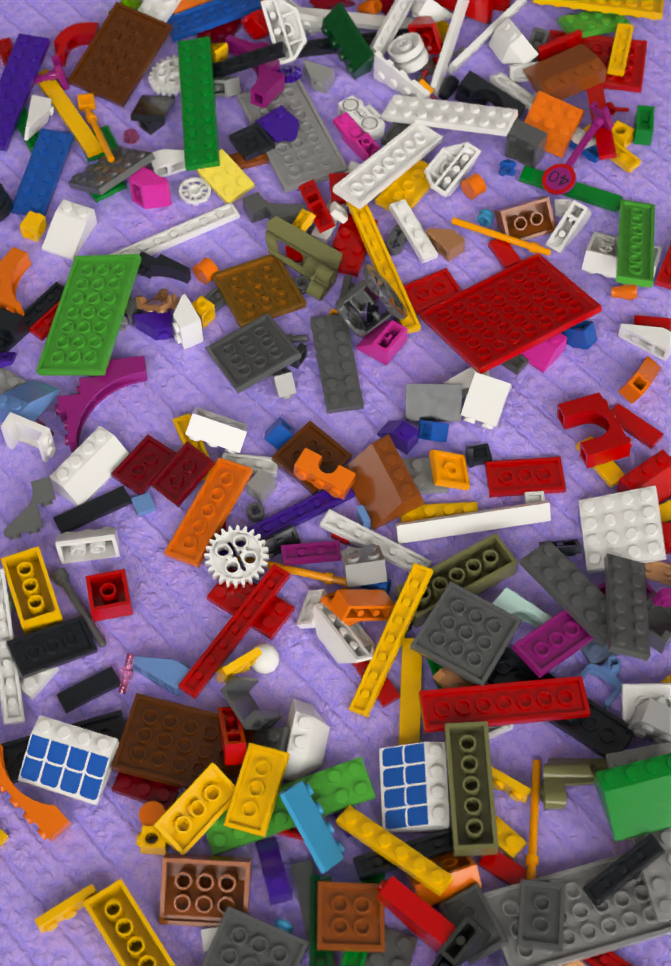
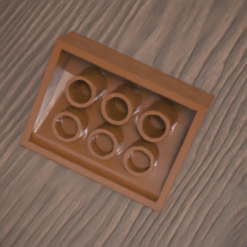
[523,44,606,100]
[344,434,425,530]
[159,853,252,927]

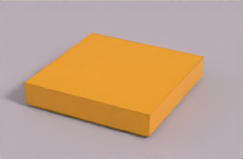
[429,449,470,491]

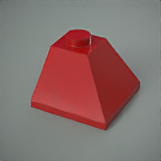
[407,16,443,55]

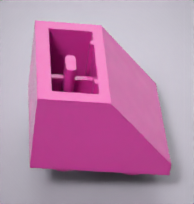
[128,167,172,209]
[356,320,407,366]

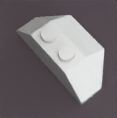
[261,0,307,66]
[488,17,539,65]
[424,142,481,197]
[313,603,375,663]
[283,699,330,782]

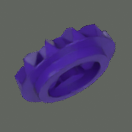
[278,66,302,84]

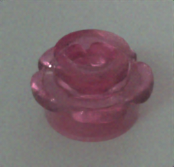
[123,129,140,144]

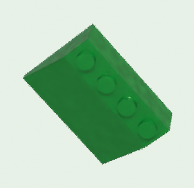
[593,753,671,842]

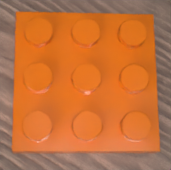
[524,91,585,158]

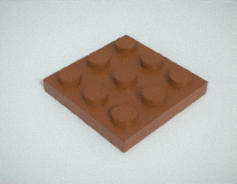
[317,881,385,952]

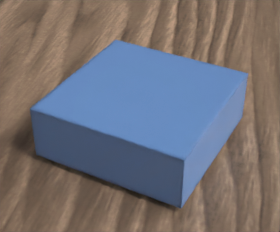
[131,492,156,517]
[356,505,371,529]

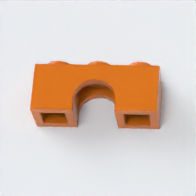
[293,448,356,500]

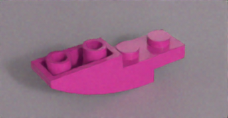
[333,112,381,161]

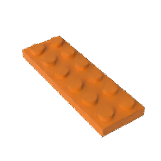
[164,458,253,568]

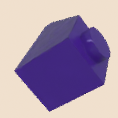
[134,310,174,340]
[377,420,419,455]

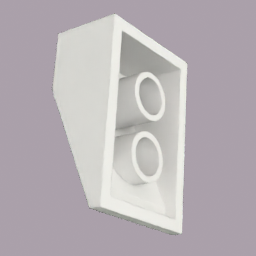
[42,199,97,261]

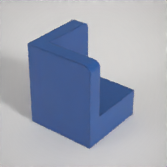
[264,417,294,450]
[418,420,449,442]

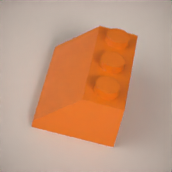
[404,852,482,907]

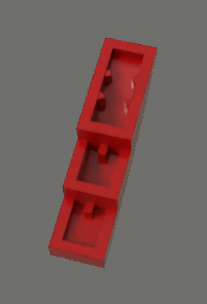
[298,179,336,233]

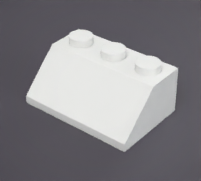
[185,406,248,454]
[55,527,120,564]

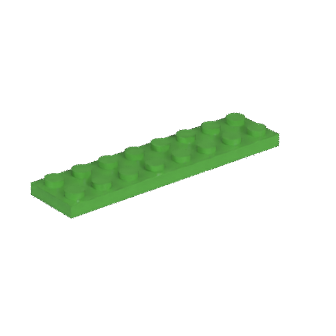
[615,199,655,288]
[206,757,376,856]

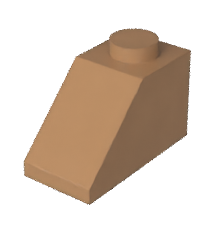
[426,228,465,262]

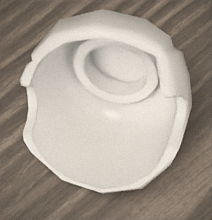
[251,643,279,674]

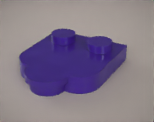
[255,105,299,142]

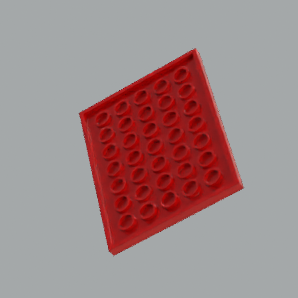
[419,253,602,374]

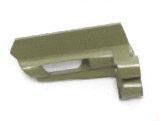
[266,216,343,301]
[541,758,609,809]

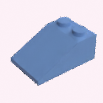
[0,380,60,422]

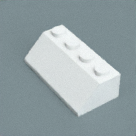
[49,426,130,506]

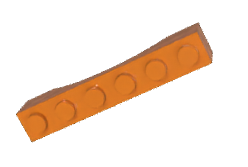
[0,744,72,842]

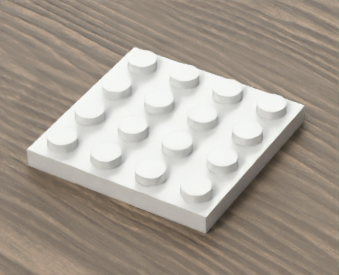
[579,486,667,574]

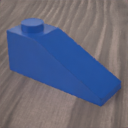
[561,320,597,350]

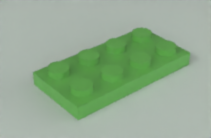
[558,11,630,38]

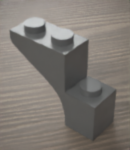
[242,192,307,224]
[4,477,56,540]

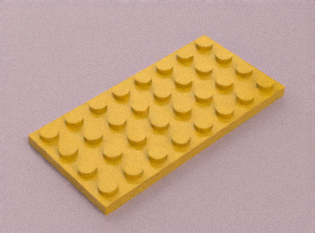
[533,0,664,20]

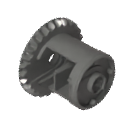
[335,264,408,337]

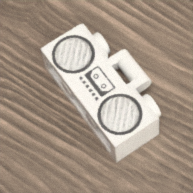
[338,95,385,141]

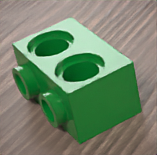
[633,105,654,146]

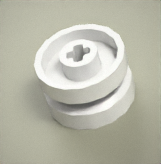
[387,32,429,74]

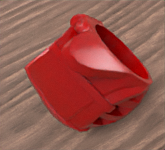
[241,9,270,40]

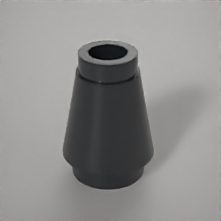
[438,75,459,101]

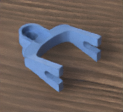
[578,655,622,710]

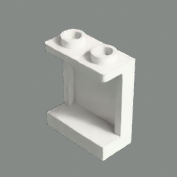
[460,372,512,430]
[0,412,56,462]

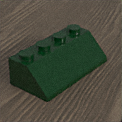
[321,3,374,80]

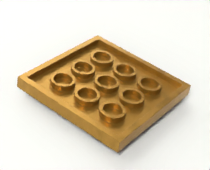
[212,254,306,328]

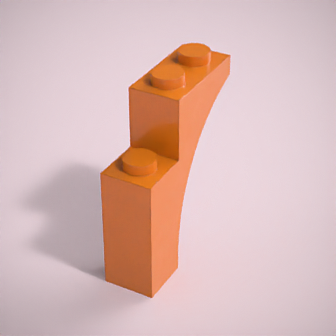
[0,247,32,316]

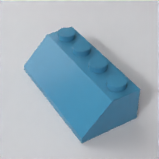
[279,780,345,874]

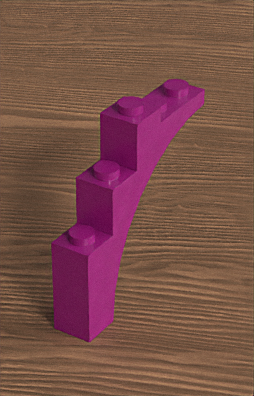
[226,35,285,108]
[55,356,148,452]

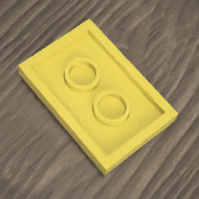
[196,149,255,204]

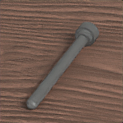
[51,568,107,648]

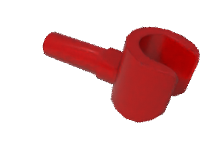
[606,102,629,115]

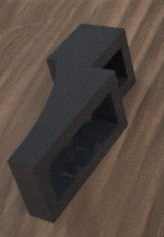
[137,251,191,284]

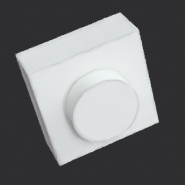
[330,201,348,224]

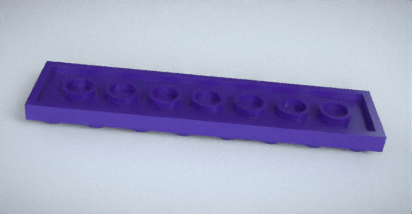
[0,33,51,151]

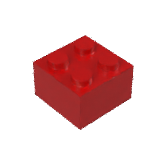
[85,569,133,622]

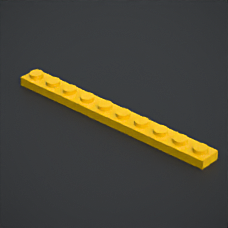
[345,200,421,334]

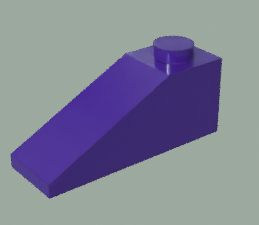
[255,838,292,906]

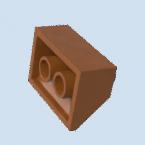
[494,196,556,245]

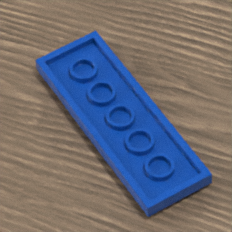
[166,0,262,42]
[11,128,74,217]

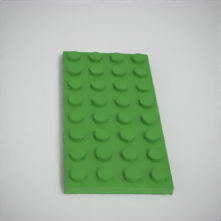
[36,254,142,376]

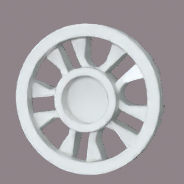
[179,177,211,206]

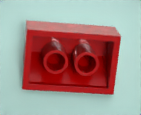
[616,449,671,505]

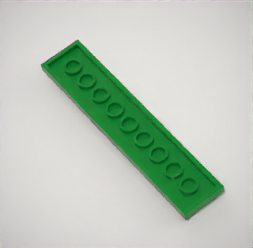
[177,36,220,171]

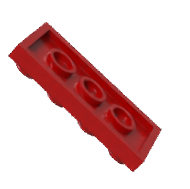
[331,213,378,277]
[207,567,295,640]

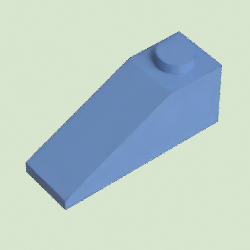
[126,656,191,697]

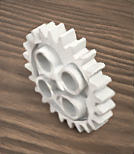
[148,54,181,97]
[204,525,269,589]

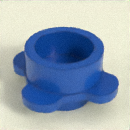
[499,159,516,176]

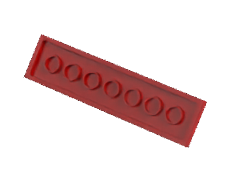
[418,676,591,733]

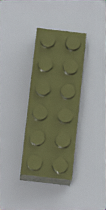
[395,533,518,628]
[444,721,498,857]

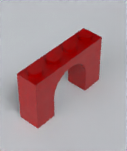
[557,393,632,468]

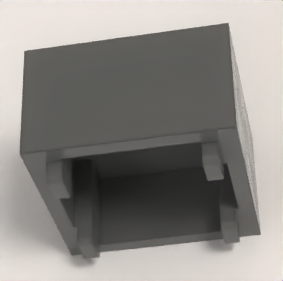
[505,120,547,168]
[647,592,671,654]

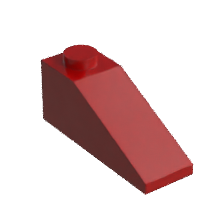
[217,706,246,765]

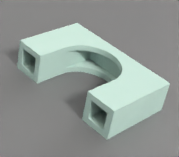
[492,587,552,628]

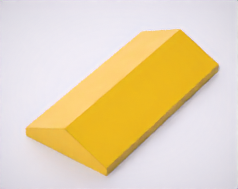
[153,762,235,856]

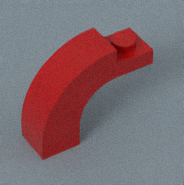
[54,22,99,67]

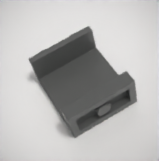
[220,676,282,730]

